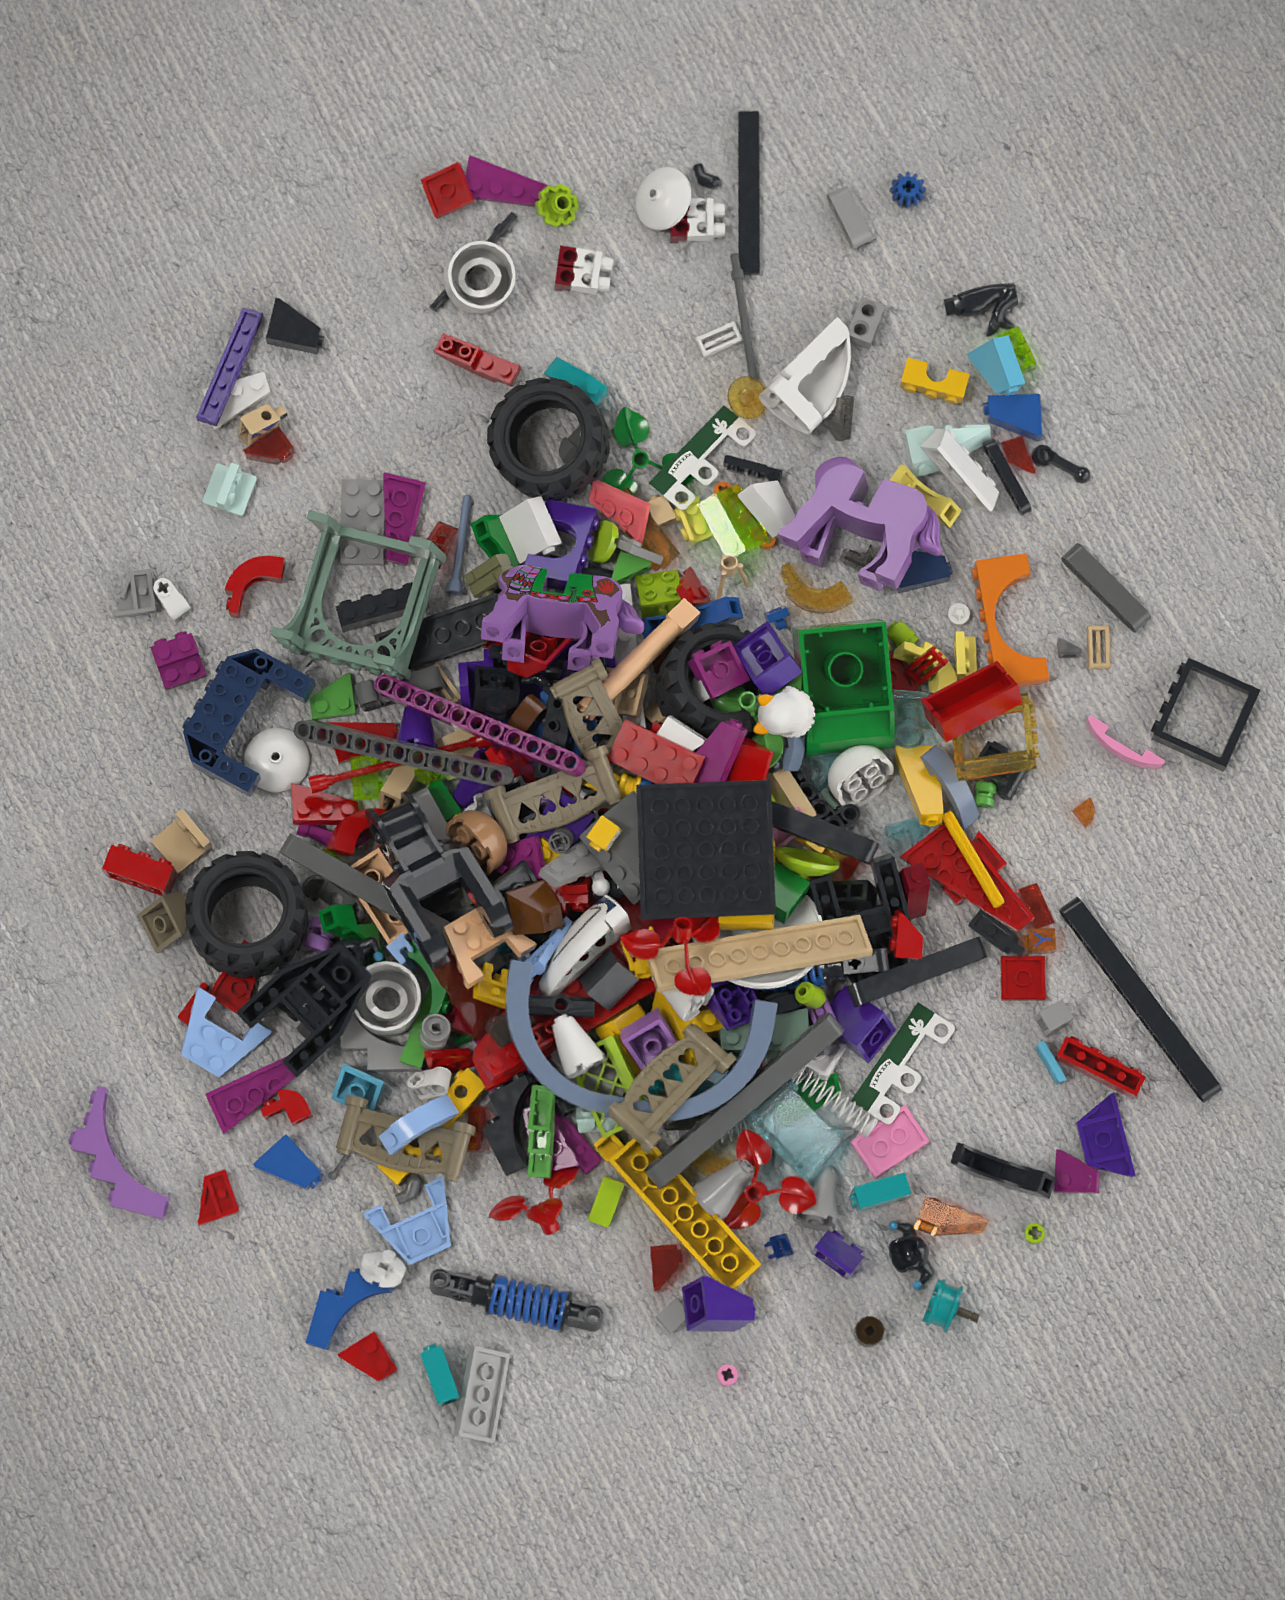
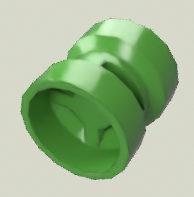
[973,782,997,808]

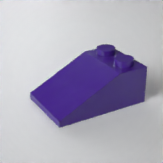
[733,621,802,695]
[811,1230,864,1280]

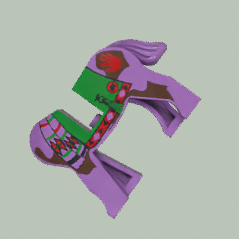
[481,565,644,671]

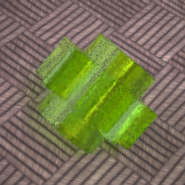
[414,760,441,786]

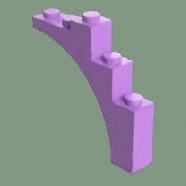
[69,1086,170,1220]

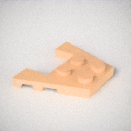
[443,908,536,989]

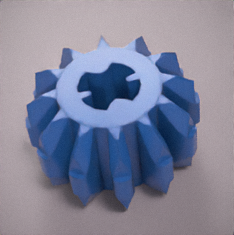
[890,171,926,209]

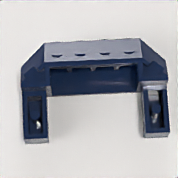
[182,648,316,797]

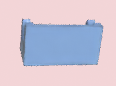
[386,932,416,972]

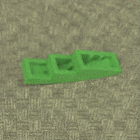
[400,984,432,1070]
[527,1085,555,1179]

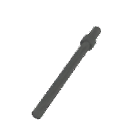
[730,253,758,380]

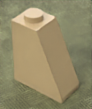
[379,753,423,811]
[766,767,816,817]

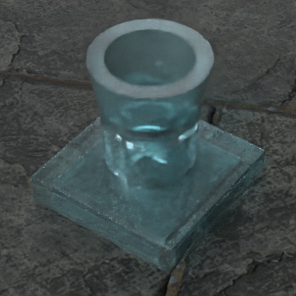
[892,690,933,748]

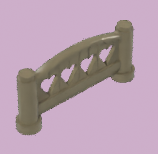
[550,658,638,778]
[483,745,622,844]
[607,1023,737,1154]
[336,1095,476,1183]

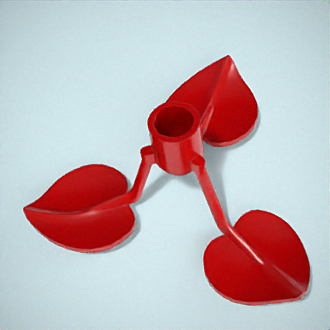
[621,917,720,996]
[725,1129,817,1229]
[489,1166,579,1235]

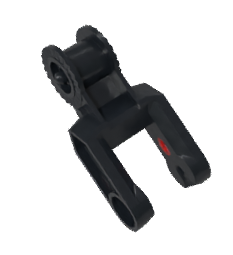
[365,790,513,970]

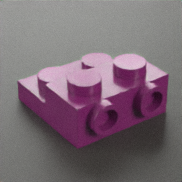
[150,631,207,691]
[688,641,750,699]

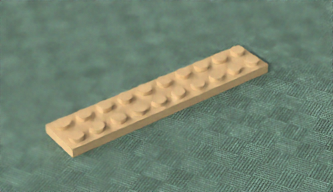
[647,915,873,992]

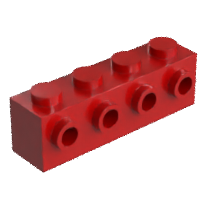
[1055,1036,1146,1099]

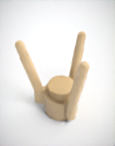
[716,555,749,600]

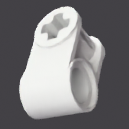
[153,578,191,621]
[407,1067,452,1101]

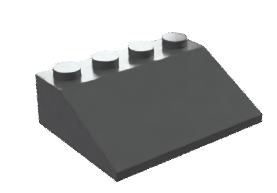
[579,791,640,905]

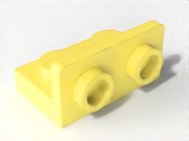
[673,496,714,546]
[953,631,977,680]

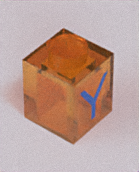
[1023,928,1056,954]

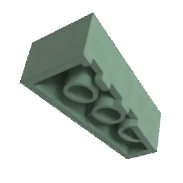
[716,1008,809,1058]

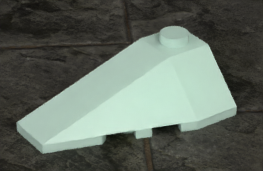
[905,425,991,477]

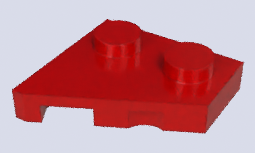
[676,567,712,607]
[424,1048,475,1074]
[198,1169,240,1226]
[337,1332,398,1382]

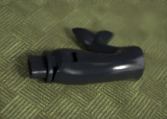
[943,283,1018,337]
[489,643,564,687]

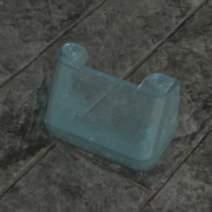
[746,1079,845,1183]

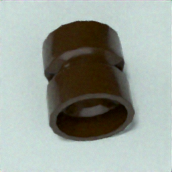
[854,1316,884,1347]

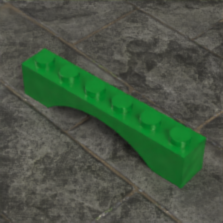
[471,514,519,567]

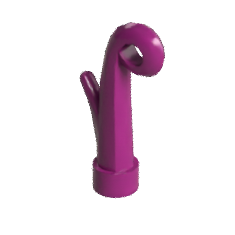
[296,825,370,854]

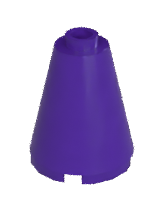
[396,700,438,755]
[453,748,498,808]

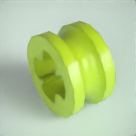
[1024,1223,1045,1244]

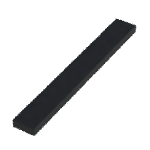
[738,111,760,275]

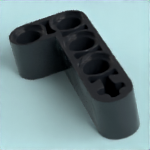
[790,769,860,831]

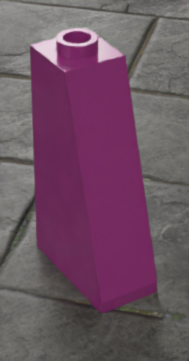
[694,719,748,783]

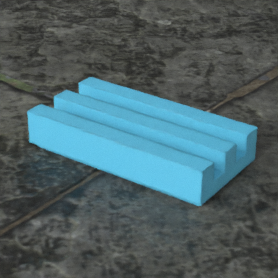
[1035,1040,1066,1085]

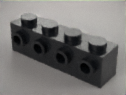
[335,582,413,633]
[533,692,583,779]

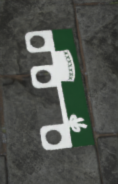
[649,405,756,510]
[851,1002,955,1124]

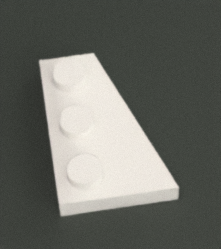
[203,372,271,431]

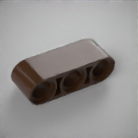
[496,694,548,748]

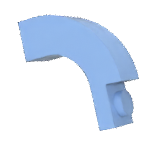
[379,1094,459,1155]

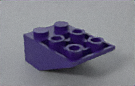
[706,980,758,1031]

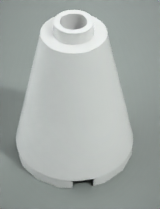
[652,978,714,1022]
[552,1014,606,1079]

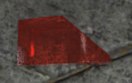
[1000,435,1036,474]

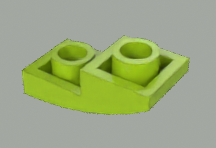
[588,1175,625,1228]

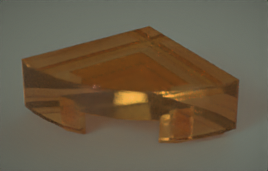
[1072,797,1095,828]

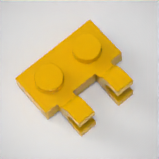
[473,962,508,1009]

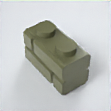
[464,554,513,598]

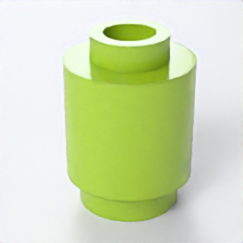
[887,620,919,647]
[795,982,826,1009]

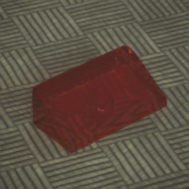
[1017,883,1055,932]
[467,1106,486,1153]

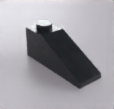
[807,880,878,911]

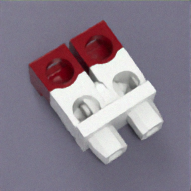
[670,198,725,243]
[554,245,613,295]

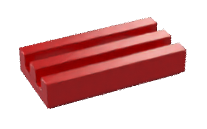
[904,645,949,686]

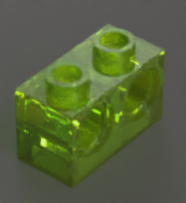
[995,326,1037,375]
[350,756,383,801]

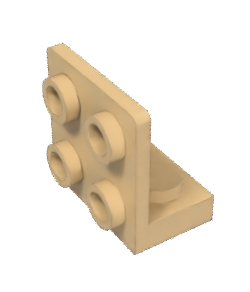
[151,809,213,874]

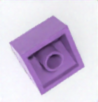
[620,1008,678,1070]

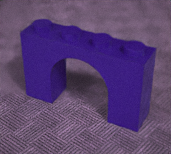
[524,499,600,591]

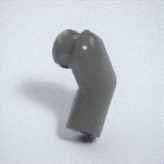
[395,1173,421,1205]

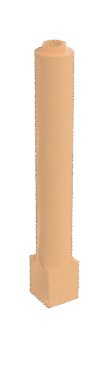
[577,598,700,720]

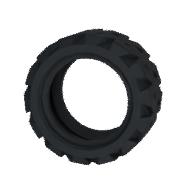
[487,377,610,501]
[655,623,772,747]
[185,851,308,979]

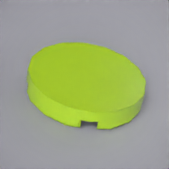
[588,520,619,563]

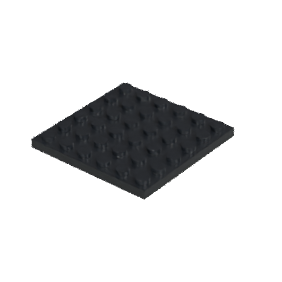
[636,780,776,920]

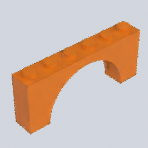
[971,553,1049,687]

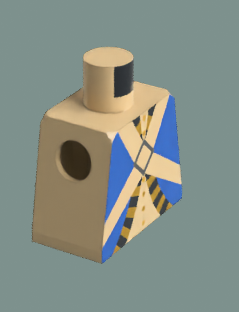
[238,404,288,450]

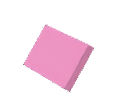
[850,1105,930,1179]

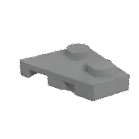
[614,534,664,565]
[114,569,157,618]

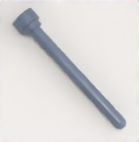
[445,494,472,596]

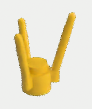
[620,926,653,978]

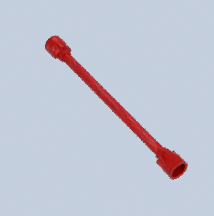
[308,736,495,794]

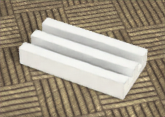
[695,321,743,359]

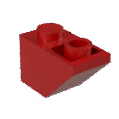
[889,910,923,959]

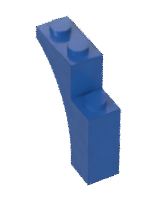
[641,596,744,639]
[305,1268,393,1350]

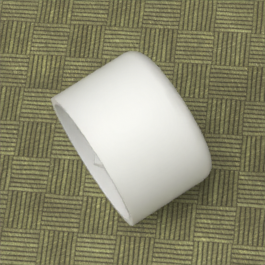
[444,241,515,314]
[354,961,422,1037]

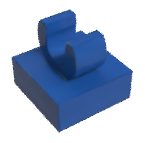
[763,606,790,630]

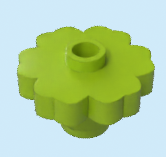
[535,184,579,228]

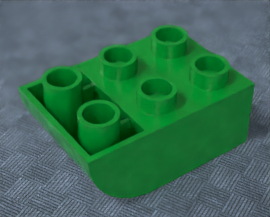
[792,619,895,758]

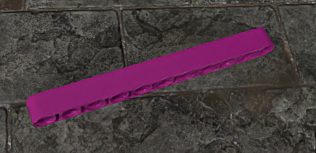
[374,674,586,777]

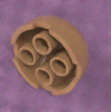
[446,810,507,876]

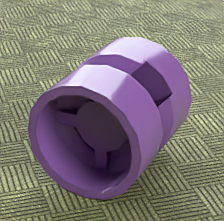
[303,916,336,953]

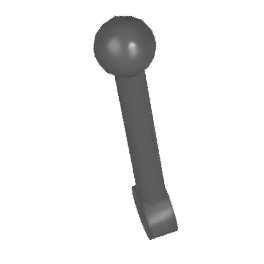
[328,1152,351,1180]

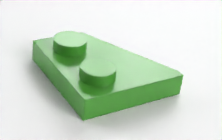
[309,673,356,720]

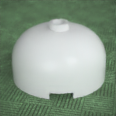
[828,745,894,806]

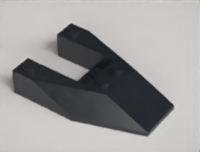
[806,853,911,991]
[236,943,373,1077]

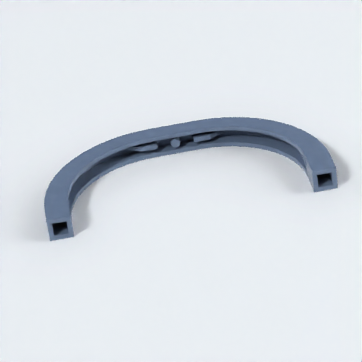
[505,960,778,1121]

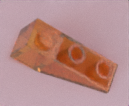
[914,1196,989,1236]

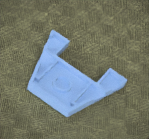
[518,916,573,983]
[180,987,272,1077]
[363,1177,451,1266]

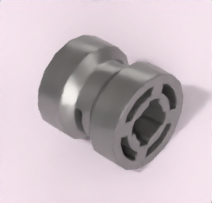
[548,826,574,854]

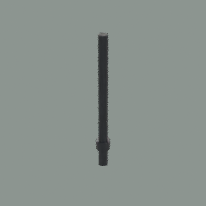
[429,212,518,312]

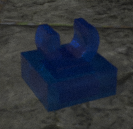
[764,1233,794,1259]

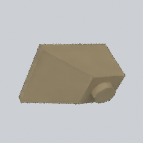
[138,891,187,954]

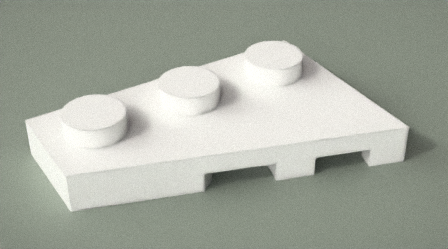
[804,1043,847,1081]

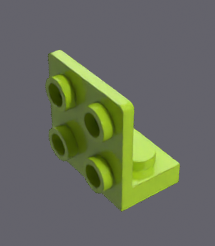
[635,570,682,619]

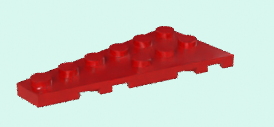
[900,823,1035,932]

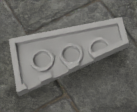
[539,840,606,888]

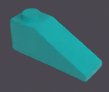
[544,357,608,407]

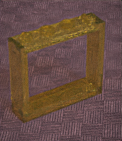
[953,692,1040,781]

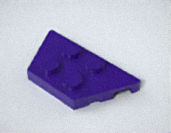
[1076,1093,1136,1177]

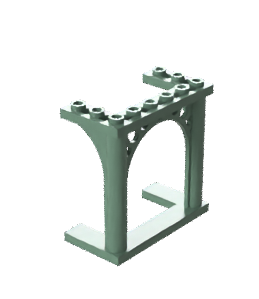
[271,510,447,681]

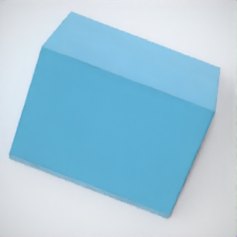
[331,1064,386,1111]

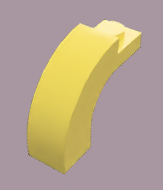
[890,464,962,528]
[893,641,957,696]

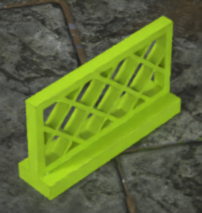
[575,1034,647,1138]

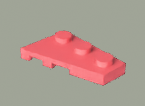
[589,480,651,543]

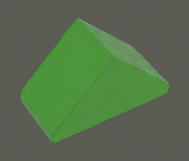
[611,551,652,585]

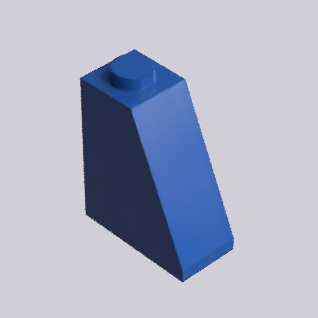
[983,394,1042,441]
[253,1134,323,1190]

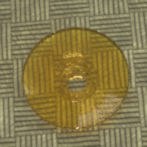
[728,376,766,419]

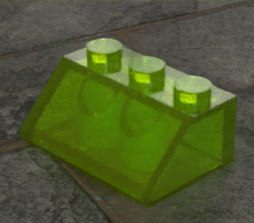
[697,484,770,559]

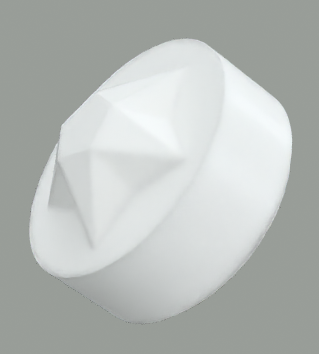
[948,603,970,626]

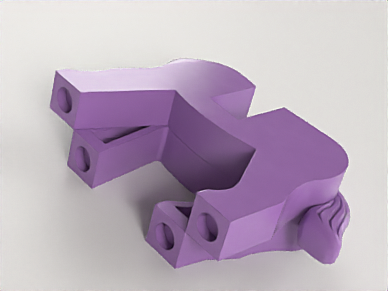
[778,457,942,591]

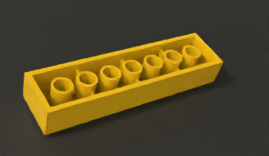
[608,1138,762,1290]

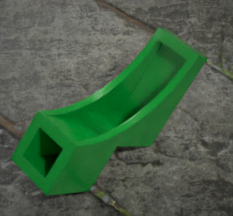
[318,904,386,968]
[407,939,460,1017]

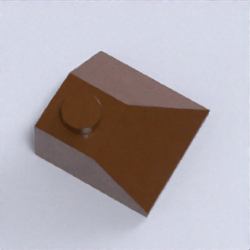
[505,879,564,935]

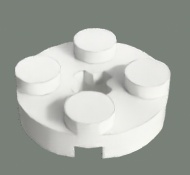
[360,1250,406,1288]

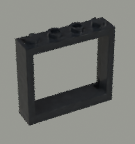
[1151,658,1260,772]

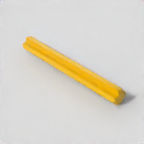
[942,811,1004,908]

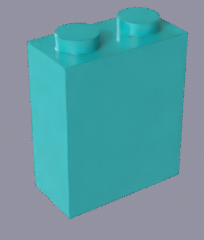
[849,1172,912,1213]
[420,1343,460,1407]

